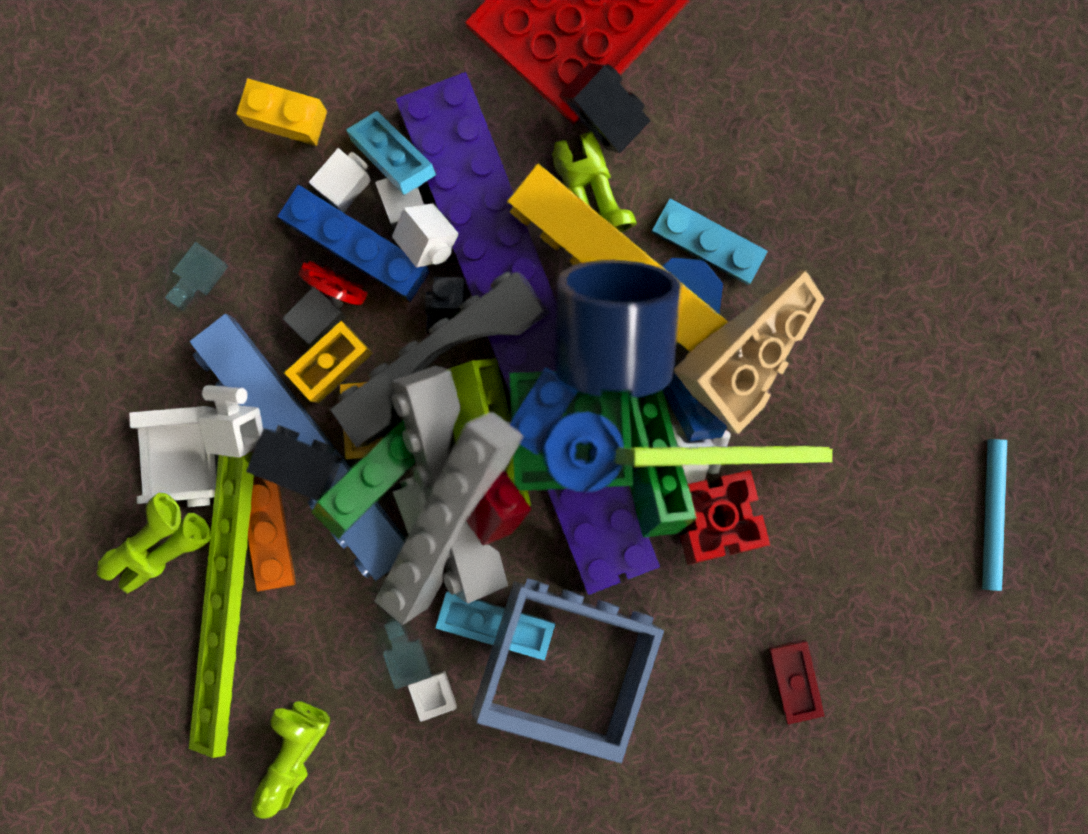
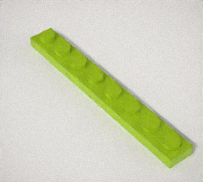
[189,452,254,758]

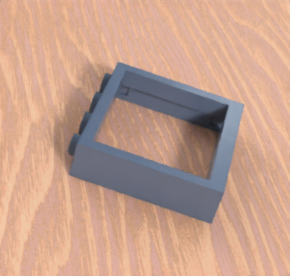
[471,578,664,763]

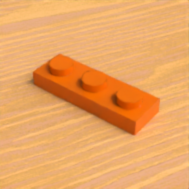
[248,477,296,592]

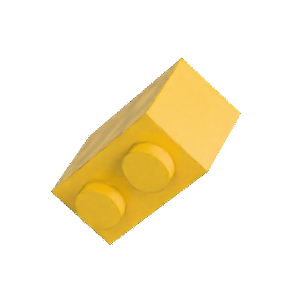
[236,78,327,146]
[285,321,373,404]

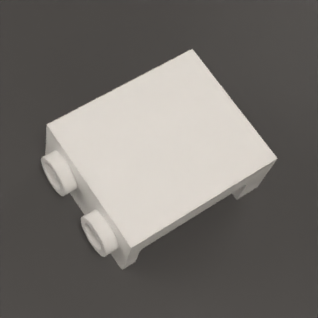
[129,406,218,507]

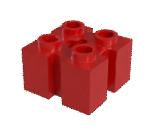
[680,470,770,565]

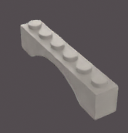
[392,366,508,604]
[375,412,523,625]

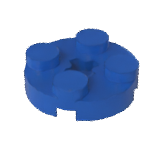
[541,412,623,492]

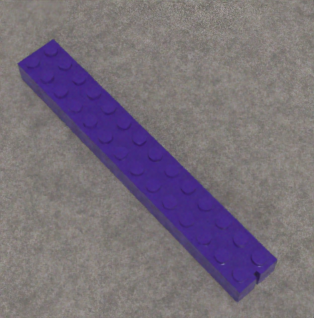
[396,72,660,595]

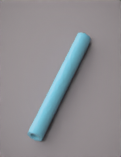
[982,439,1007,591]

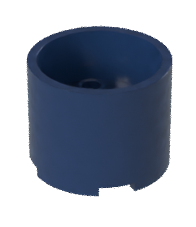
[555,260,681,397]

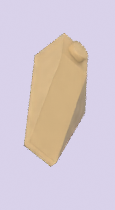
[673,270,824,434]

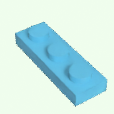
[346,111,436,195]
[651,199,768,285]
[436,590,555,660]

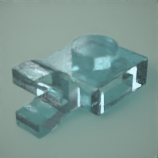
[165,242,229,312]
[383,618,432,689]

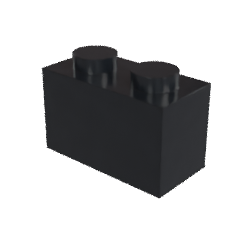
[559,63,650,153]
[246,425,343,501]

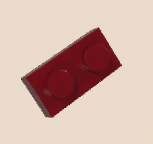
[768,640,825,725]

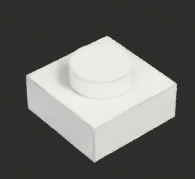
[408,671,457,722]

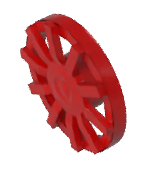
[298,261,368,305]

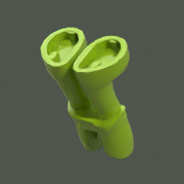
[552,132,637,233]
[96,493,211,594]
[251,701,330,819]

